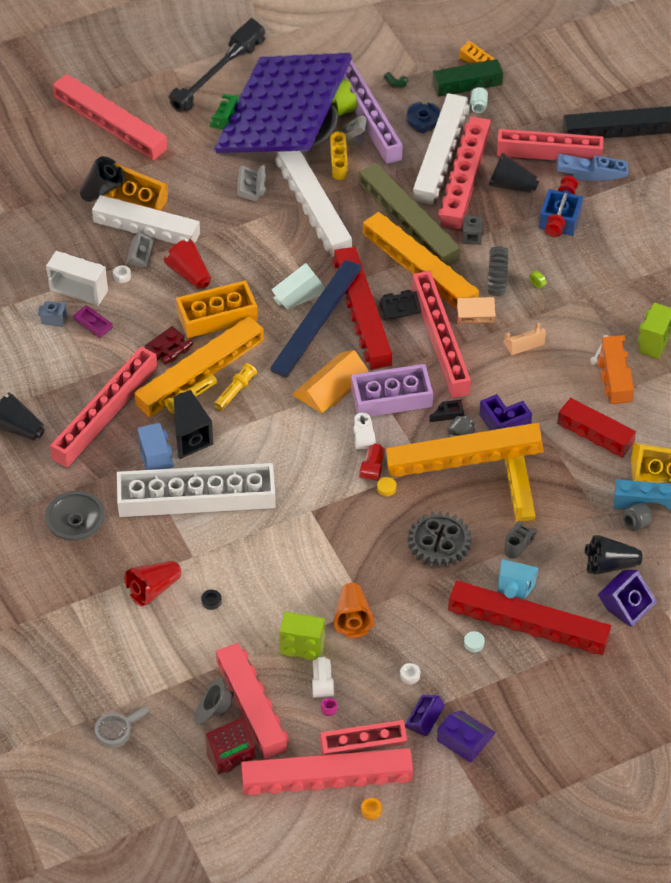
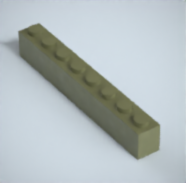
[359,163,461,266]

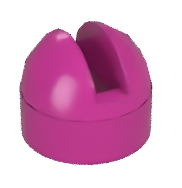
[321,698,338,716]

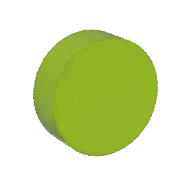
[529,270,547,289]

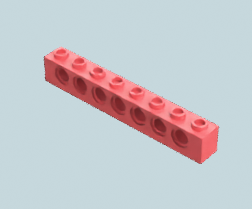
[438,116,491,230]

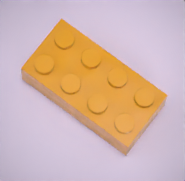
[176,280,258,339]

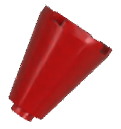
[164,239,211,289]
[124,560,182,606]

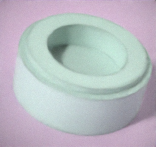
[464,631,485,652]

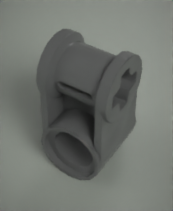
[504,520,537,559]

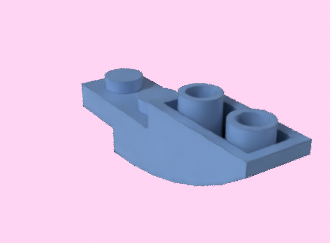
[557,154,628,181]

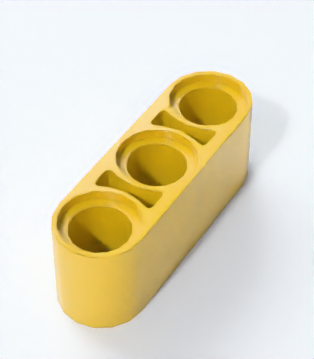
[330,132,347,180]

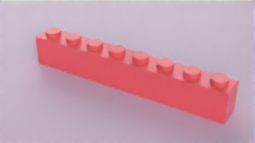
[52,74,167,160]
[412,271,471,398]
[50,347,158,468]
[241,748,413,796]

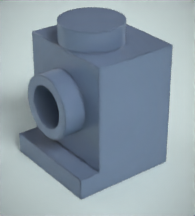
[38,301,68,327]

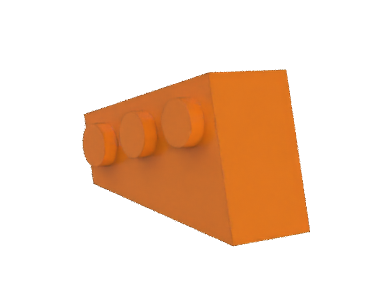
[597,335,634,404]

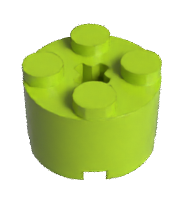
[331,78,357,117]

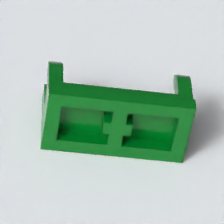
[209,94,239,130]

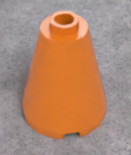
[333,582,374,638]

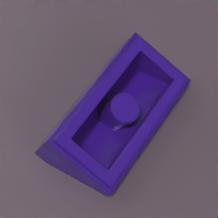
[405,694,445,736]

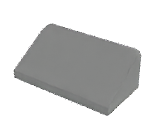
[126,232,154,267]

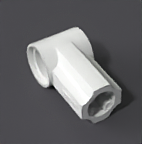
[312,657,334,698]

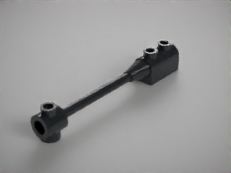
[168,17,266,112]

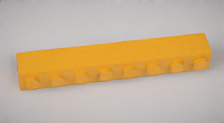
[363,212,479,309]
[134,316,264,418]
[386,423,544,478]

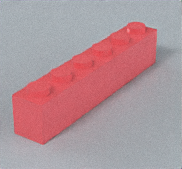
[497,129,603,161]
[216,642,289,760]

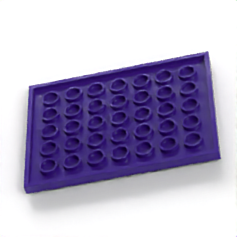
[214,53,352,153]

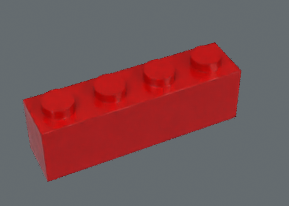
[557,397,636,458]

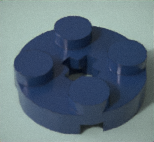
[406,102,440,133]

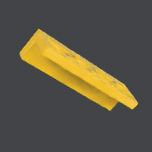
[504,456,535,522]

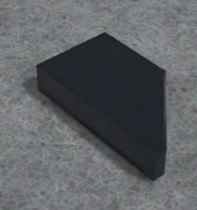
[429,399,464,422]

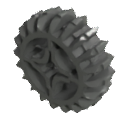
[488,246,508,296]

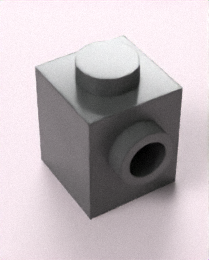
[463,216,482,245]

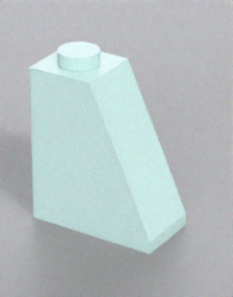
[271,263,325,310]

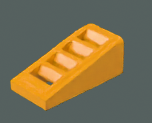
[459,41,495,64]

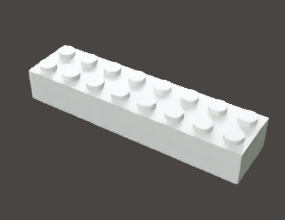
[117,463,276,517]

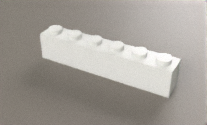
[92,195,200,244]

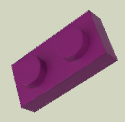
[73,305,113,338]

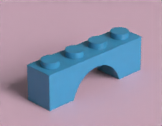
[613,479,671,511]

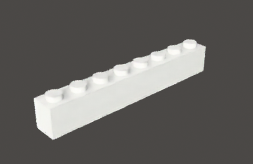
[413,93,470,205]
[275,151,352,257]

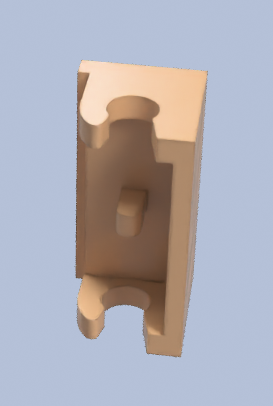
[457,297,495,324]
[503,323,546,356]

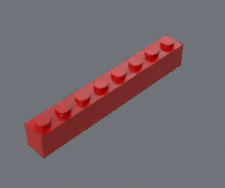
[332,246,392,370]
[448,580,612,655]

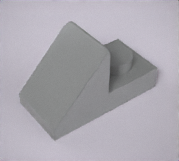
[338,115,367,146]

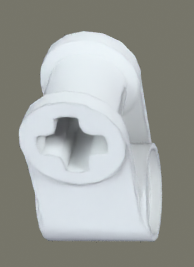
[353,413,376,450]

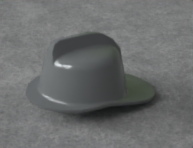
[194,678,234,724]

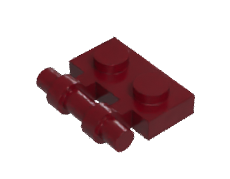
[145,326,193,365]

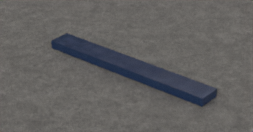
[270,260,361,378]

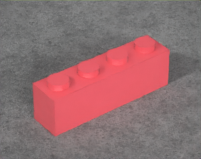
[318,720,407,755]

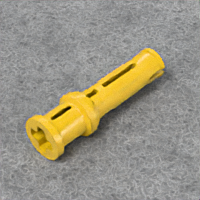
[213,363,257,411]
[165,374,217,414]

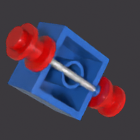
[539,176,583,237]

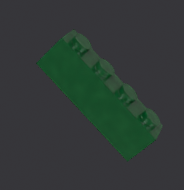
[432,59,503,97]

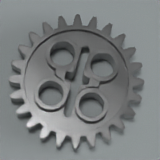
[408,511,472,569]

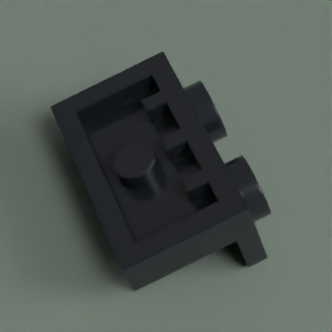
[379,290,421,320]

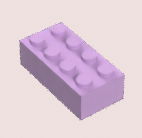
[351,364,433,417]

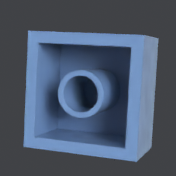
[137,423,174,470]

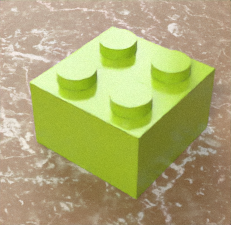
[637,303,671,359]
[279,611,325,660]

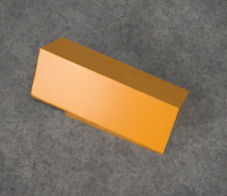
[103,163,168,211]
[293,350,369,414]

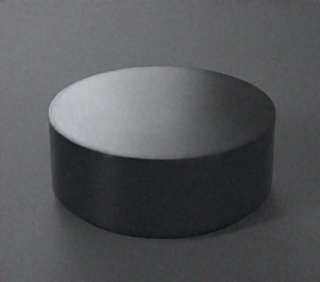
[201,589,222,610]

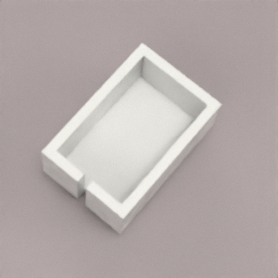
[46,251,108,306]

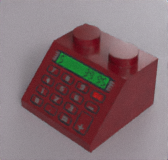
[205,717,256,775]

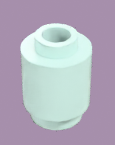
[470,88,488,113]

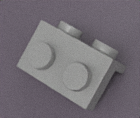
[237,165,267,202]

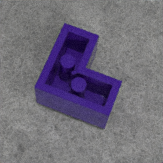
[479,394,532,431]

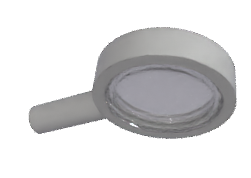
[95,706,150,748]

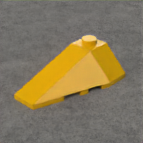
[630,442,671,483]

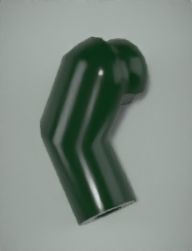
[384,72,408,88]

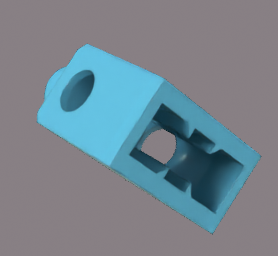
[497,559,539,598]

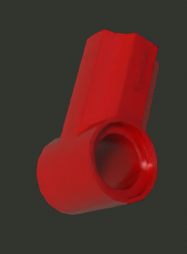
[359,443,385,481]

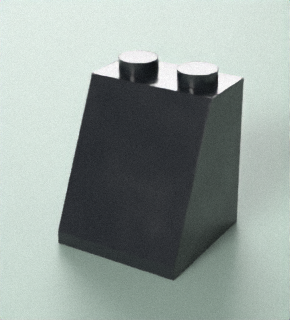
[174,390,214,459]

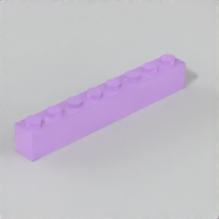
[343,60,403,164]

